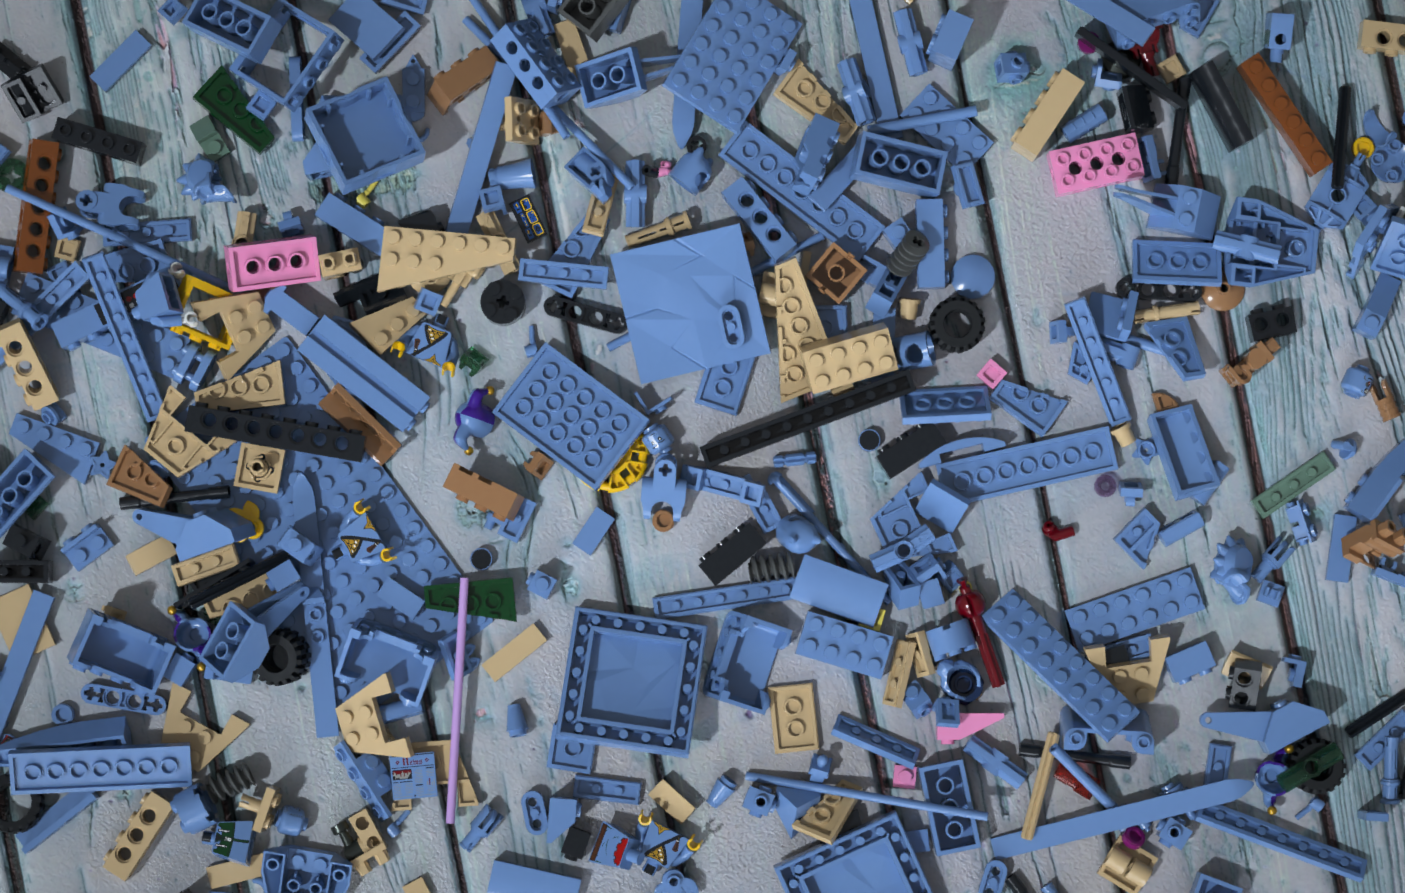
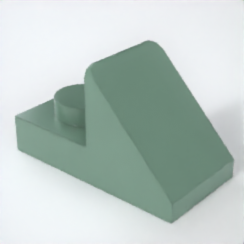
[189,115,231,162]

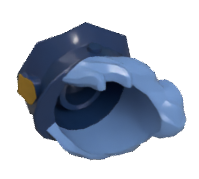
[937,658,984,706]

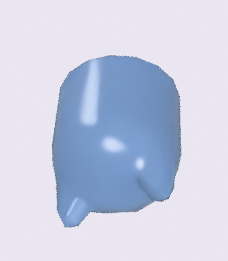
[668,147,713,196]
[891,330,936,371]
[776,514,821,554]

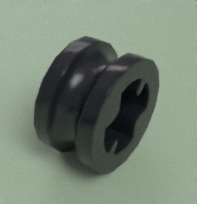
[687,136,706,153]

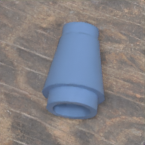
[507,704,529,738]
[706,774,737,809]

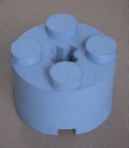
[926,618,977,662]
[170,782,219,835]

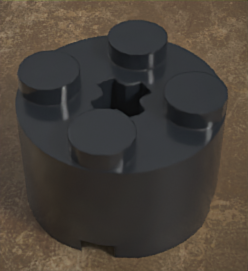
[480,280,526,326]

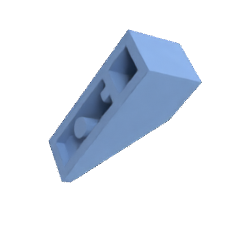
[865,268,908,318]
[1351,272,1401,340]

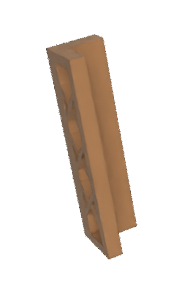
[318,383,401,466]

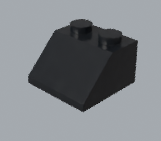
[1116,85,1157,134]

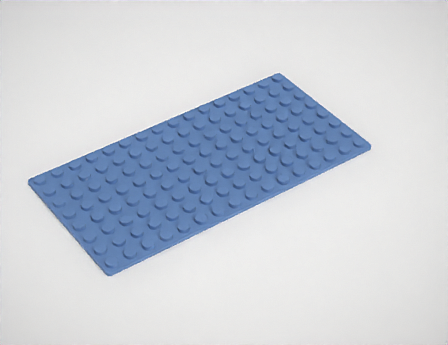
[145,337,493,707]

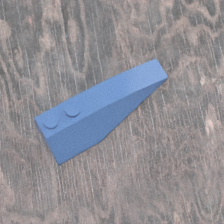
[1343,437,1405,524]
[0,716,132,767]

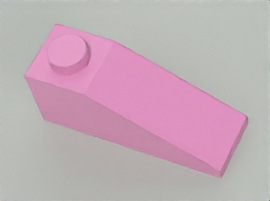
[936,713,1004,744]

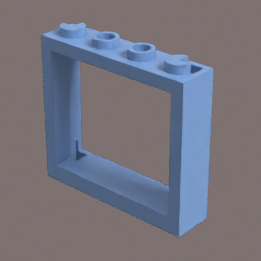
[229,0,344,112]

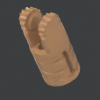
[1370,378,1402,423]

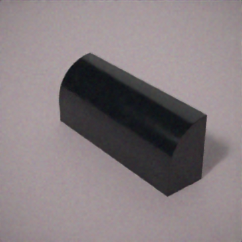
[1188,60,1254,153]

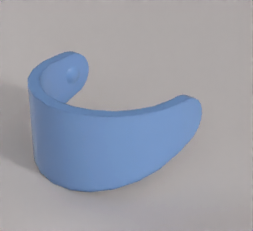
[1363,109,1397,148]

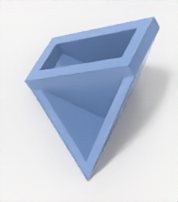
[775,786,821,839]

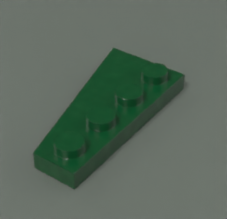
[193,65,275,155]
[424,577,517,622]

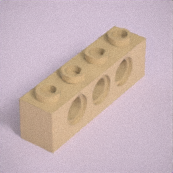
[1357,19,1405,57]
[0,318,60,411]
[103,790,173,881]

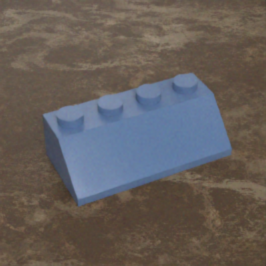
[0,449,55,538]

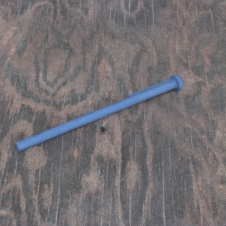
[768,471,892,606]

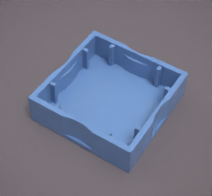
[304,76,426,195]

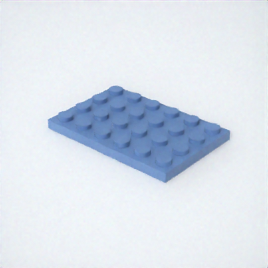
[662,0,802,134]
[492,342,650,492]

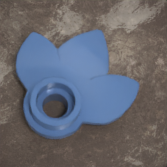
[654,869,699,893]

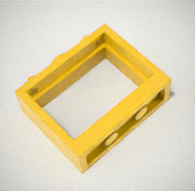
[170,274,233,352]

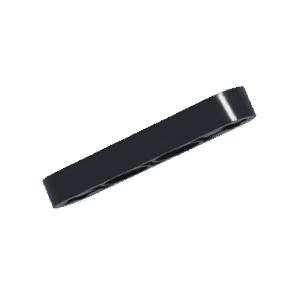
[1115,278,1202,302]
[544,296,627,334]

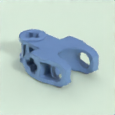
[76,183,146,232]
[641,453,687,522]

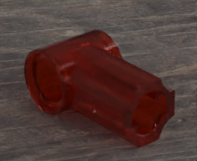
[1053,763,1101,800]

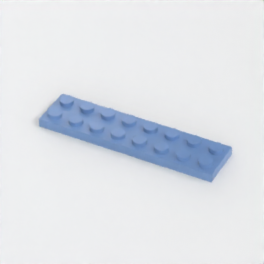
[718,120,885,262]
[11,273,192,378]
[935,426,1118,502]
[982,589,1140,743]
[8,742,193,795]

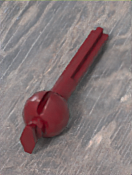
[955,576,1005,688]

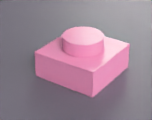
[976,359,1007,390]
[892,764,917,789]

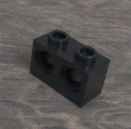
[1245,304,1297,343]
[1225,658,1262,711]

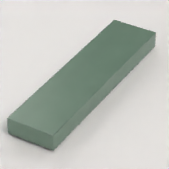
[1250,451,1336,519]

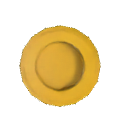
[1351,137,1374,159]

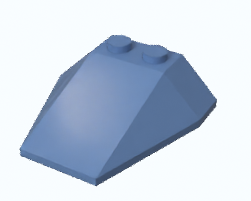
[1223,197,1319,288]

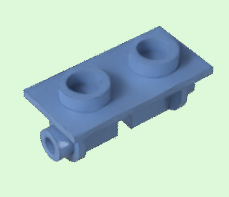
[1285,498,1318,546]

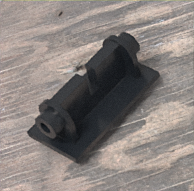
[0,42,32,79]

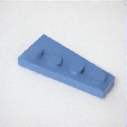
[9,413,101,485]

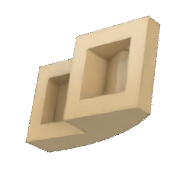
[125,537,177,576]

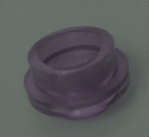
[1094,475,1116,497]

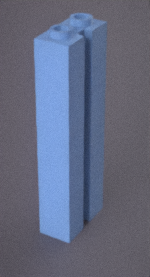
[297,315,430,432]

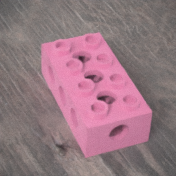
[1046,132,1145,198]
[223,234,321,292]

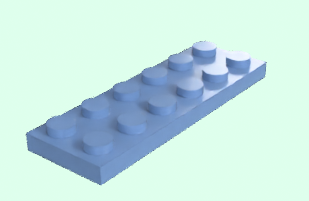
[1064,567,1205,653]

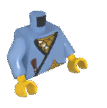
[390,313,459,377]
[331,498,397,566]
[635,809,703,876]

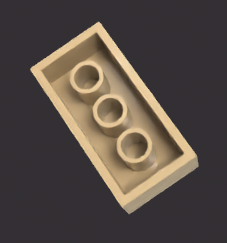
[1010,68,1085,162]
[798,322,899,394]

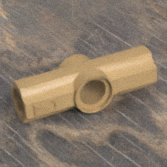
[231,211,257,271]
[476,211,520,276]

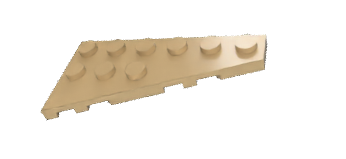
[377,226,517,293]
[774,256,827,403]

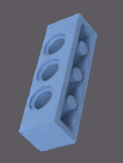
[721,176,798,264]

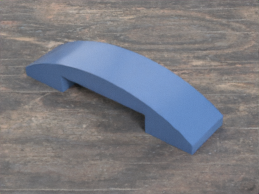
[918,437,1006,469]
[680,464,765,507]

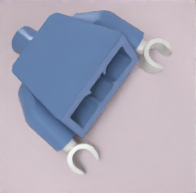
[131,262,199,327]

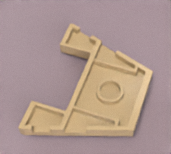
[190,291,276,380]
[144,385,237,478]
[1083,634,1170,704]
[335,672,415,758]
[161,682,250,772]
[391,740,479,811]

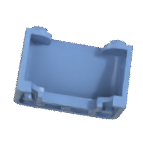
[703,611,792,715]
[334,618,441,708]
[1058,705,1154,755]

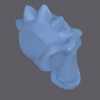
[176,153,237,205]
[1210,535,1253,605]

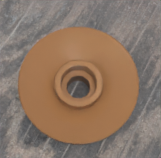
[1201,267,1245,311]

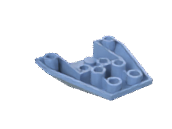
[261,844,353,893]

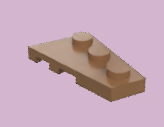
[106,445,173,508]

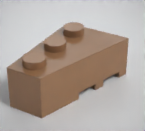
[427,46,498,116]
[442,463,525,522]

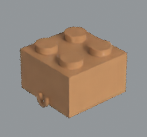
[805,242,868,304]

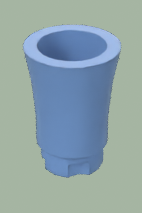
[488,158,537,190]

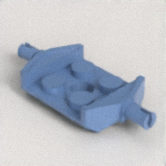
[1304,152,1370,233]

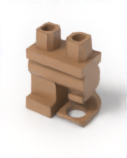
[1219,337,1281,388]
[1341,519,1405,569]

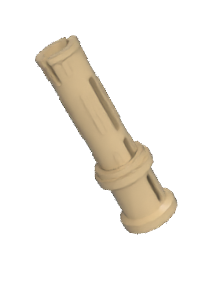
[625,210,692,249]

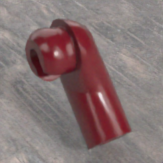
[1042,521,1075,541]

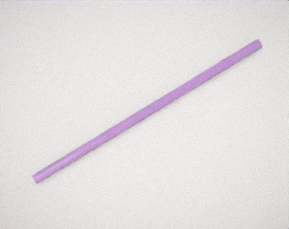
[446,577,469,824]

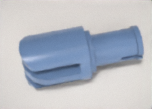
[1251,536,1296,583]
[459,804,504,853]

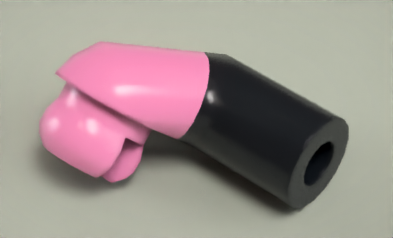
[642,161,672,178]

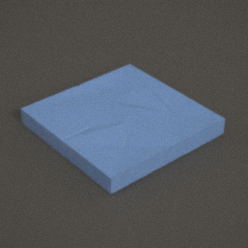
[610,223,771,384]
[555,606,708,759]
[773,810,933,893]

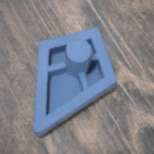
[1067,342,1092,385]

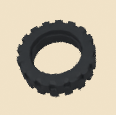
[0,774,45,834]

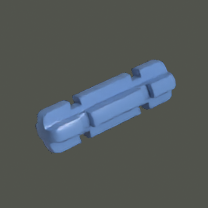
[773,451,817,468]

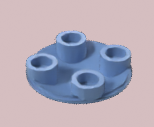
[1370,139,1405,183]
[951,255,995,299]

